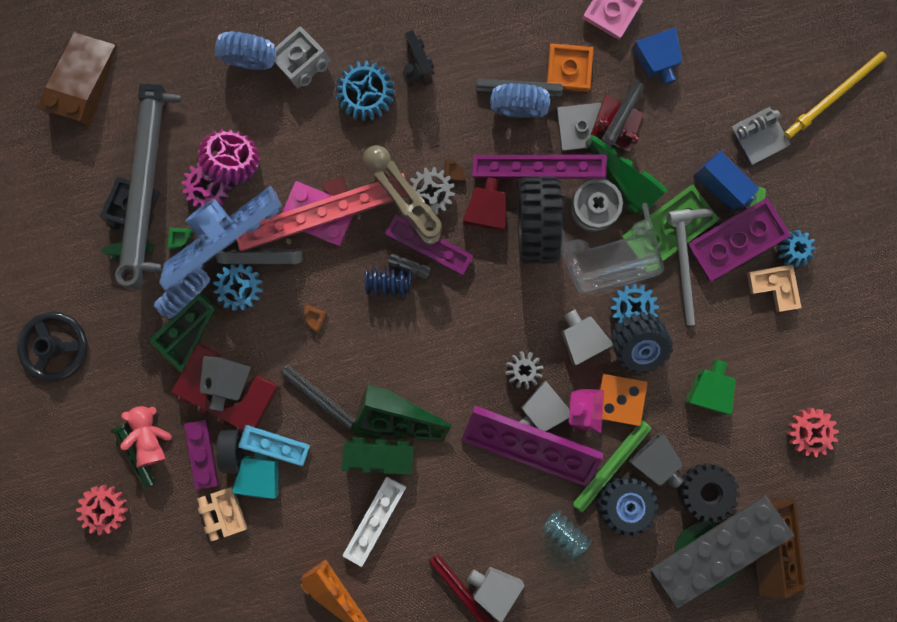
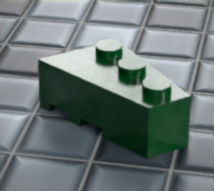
[341,436,414,475]

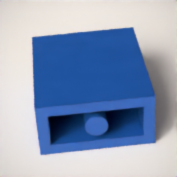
[693,151,759,212]

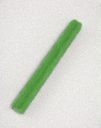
[573,421,651,512]

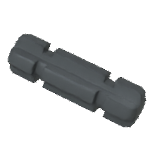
[388,254,431,278]

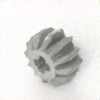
[505,351,543,389]

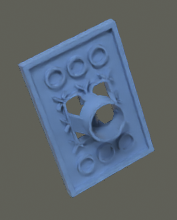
[160,186,282,290]

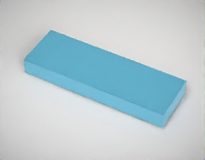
[238,425,310,467]

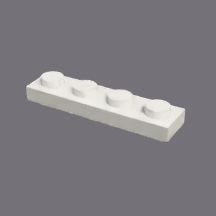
[343,476,406,567]

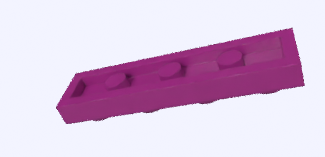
[385,215,473,276]

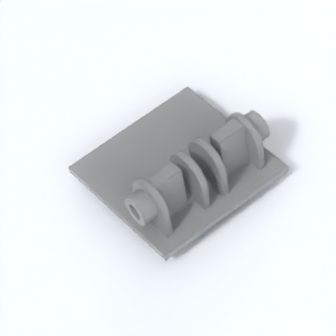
[731,107,791,165]

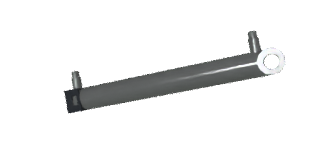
[115,84,182,291]

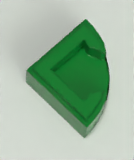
[167,227,193,250]

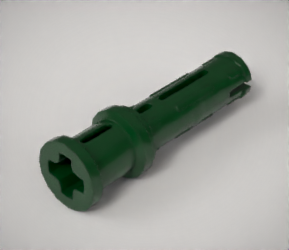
[111,422,156,489]

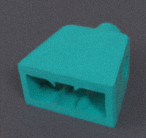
[232,452,279,499]

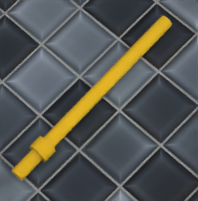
[784,52,887,139]

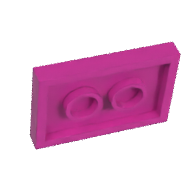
[282,181,354,247]

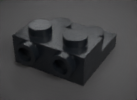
[100,176,161,230]

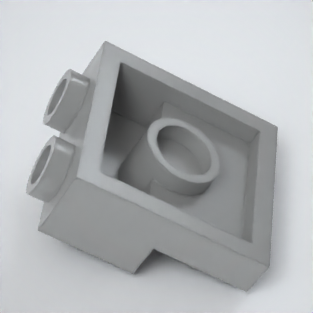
[274,26,331,88]

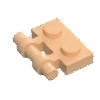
[197,486,247,541]

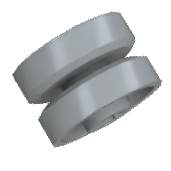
[570,179,623,232]

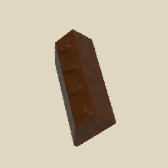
[754,498,806,599]

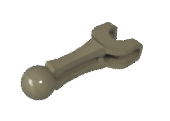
[362,145,441,245]

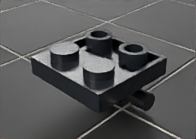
[403,30,435,86]

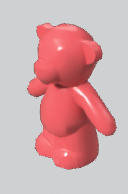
[120,406,172,468]

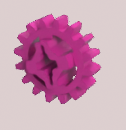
[181,162,231,208]

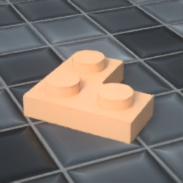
[747,264,801,312]

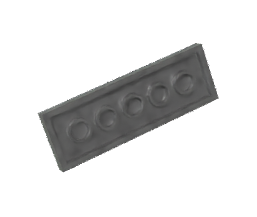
[651,495,794,608]

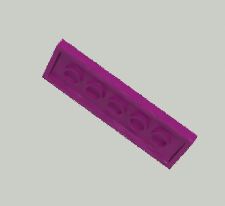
[461,406,603,487]

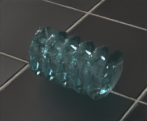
[543,509,592,560]

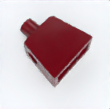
[463,177,506,232]

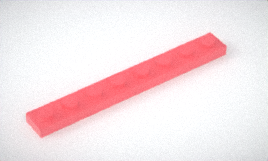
[236,173,408,251]

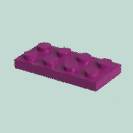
[688,197,791,282]

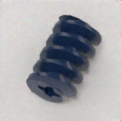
[365,267,412,299]

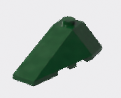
[352,385,451,441]

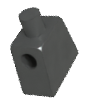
[200,356,251,412]
[628,432,684,489]

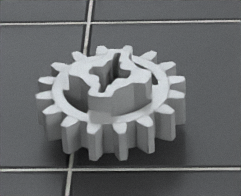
[408,167,455,215]

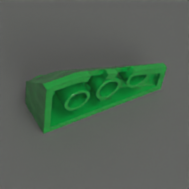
[586,135,668,214]

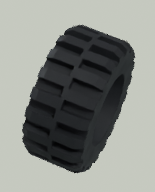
[518,176,563,264]

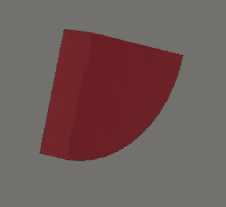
[322,176,348,196]

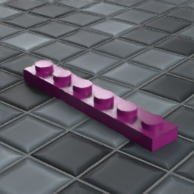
[472,155,607,179]

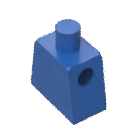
[632,27,682,85]

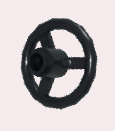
[17,312,88,382]

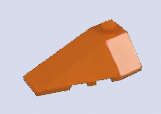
[300,559,368,622]

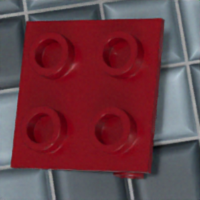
[590,95,643,153]

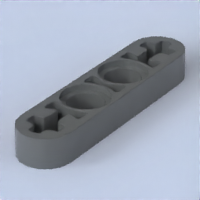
[216,248,303,264]

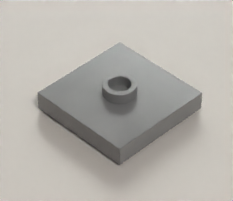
[557,103,602,152]

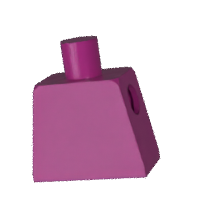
[569,389,604,433]

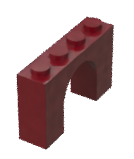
[172,344,280,434]

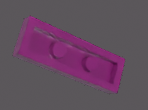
[184,419,219,490]

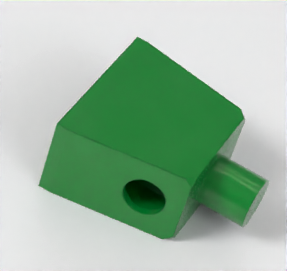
[685,359,735,415]

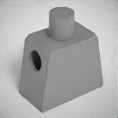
[561,309,613,365]
[519,381,570,431]
[467,567,524,622]

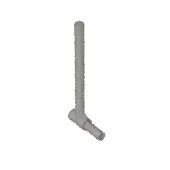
[666,208,712,325]

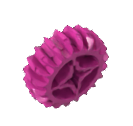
[198,128,259,185]

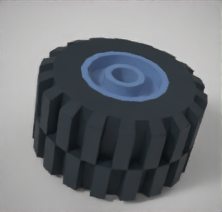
[611,312,673,374]
[597,477,659,536]

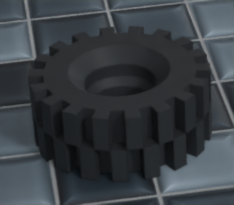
[678,463,740,522]

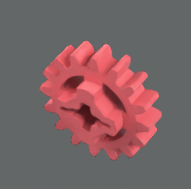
[787,408,839,457]
[76,485,128,535]

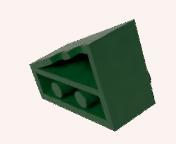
[149,292,217,373]

